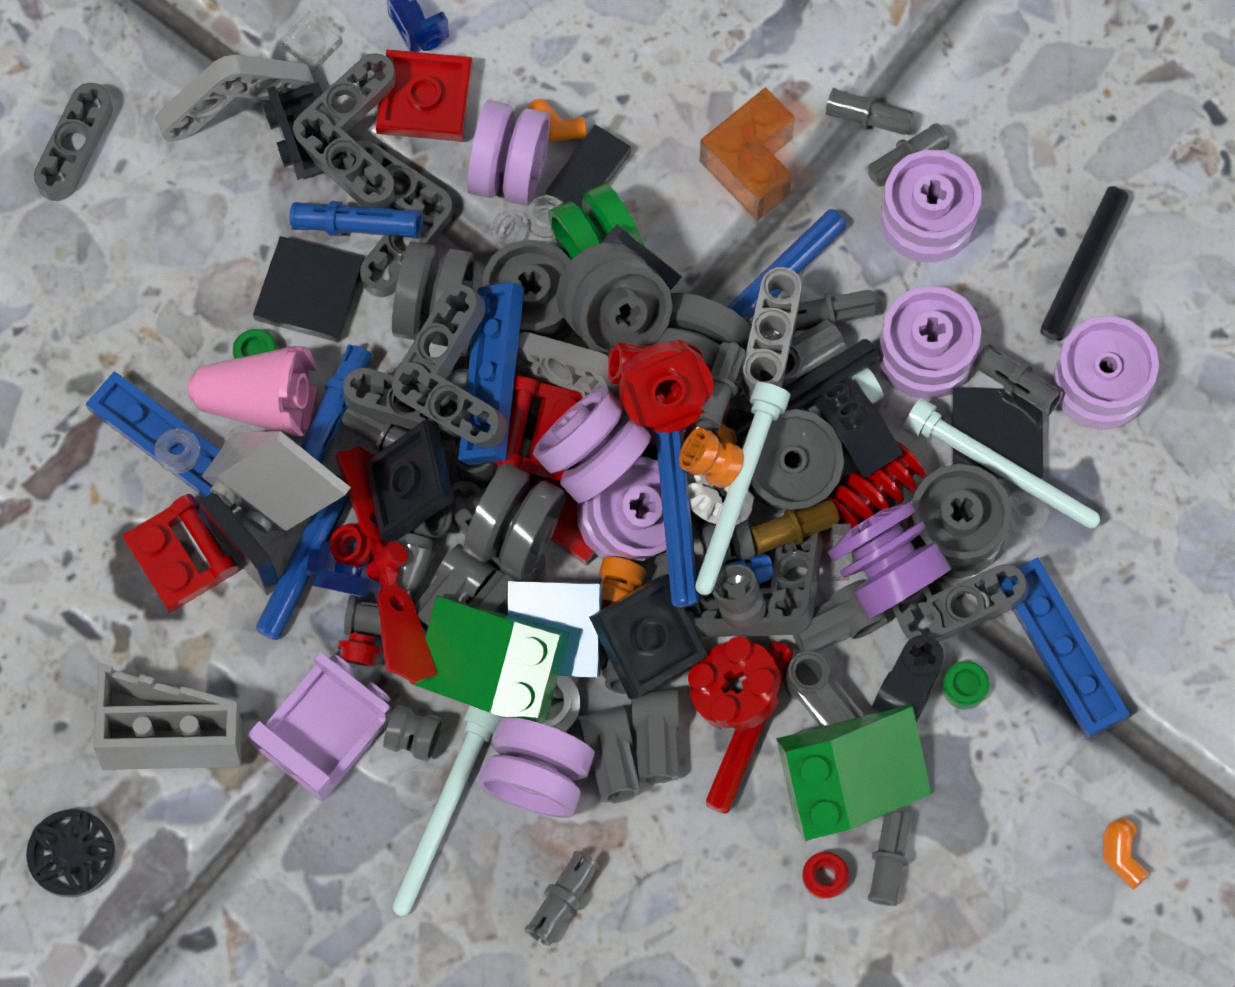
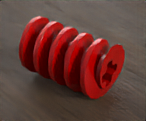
[828,440,927,530]

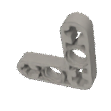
[156,55,315,141]
[515,332,629,419]

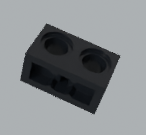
[813,378,903,478]

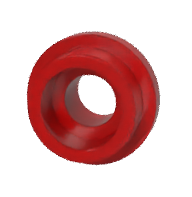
[330,523,372,569]
[337,633,383,667]
[802,852,849,899]

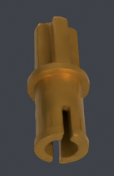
[749,500,840,555]

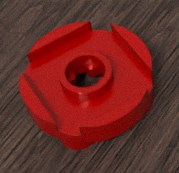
[619,340,713,433]
[688,636,783,731]

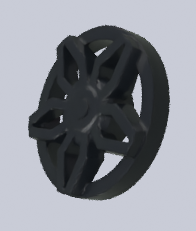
[26,809,116,898]

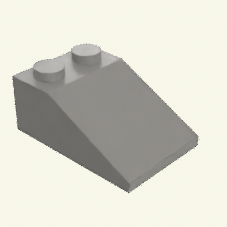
[202,431,351,533]

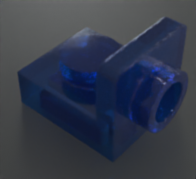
[387,0,449,52]
[305,541,371,597]

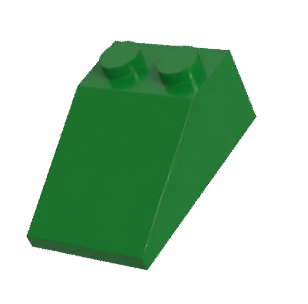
[413,596,570,724]
[776,704,931,841]

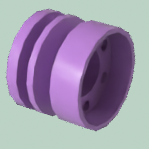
[827,501,951,619]

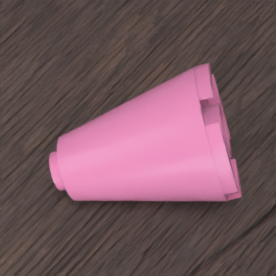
[188,346,318,436]

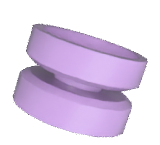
[467,100,550,207]
[880,150,981,263]
[878,285,982,400]
[1052,315,1159,430]
[533,386,651,503]
[577,457,666,563]
[477,717,595,818]

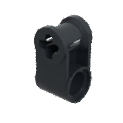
[871,635,944,723]

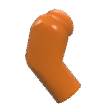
[527,99,586,142]
[1103,818,1150,890]

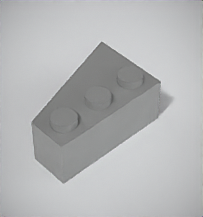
[94,662,243,770]

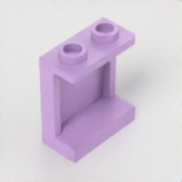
[247,651,392,802]

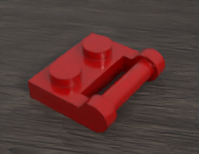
[493,376,583,483]
[122,494,238,614]

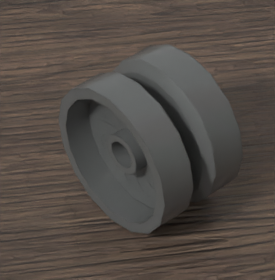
[481,239,573,342]
[392,241,475,347]
[556,243,673,356]
[655,292,751,371]
[740,409,844,510]
[463,463,566,581]
[906,464,1012,578]

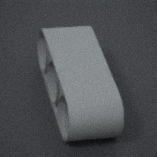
[742,267,802,399]

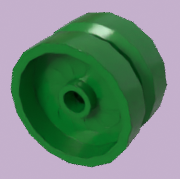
[548,183,644,260]

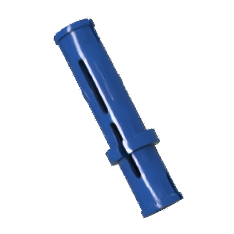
[289,201,423,238]
[300,344,374,464]

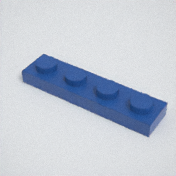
[458,282,524,465]
[85,371,231,508]
[999,557,1130,740]

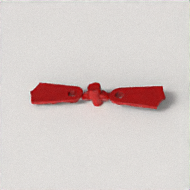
[335,446,437,684]

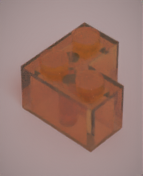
[699,87,795,221]

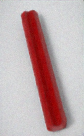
[706,642,793,814]

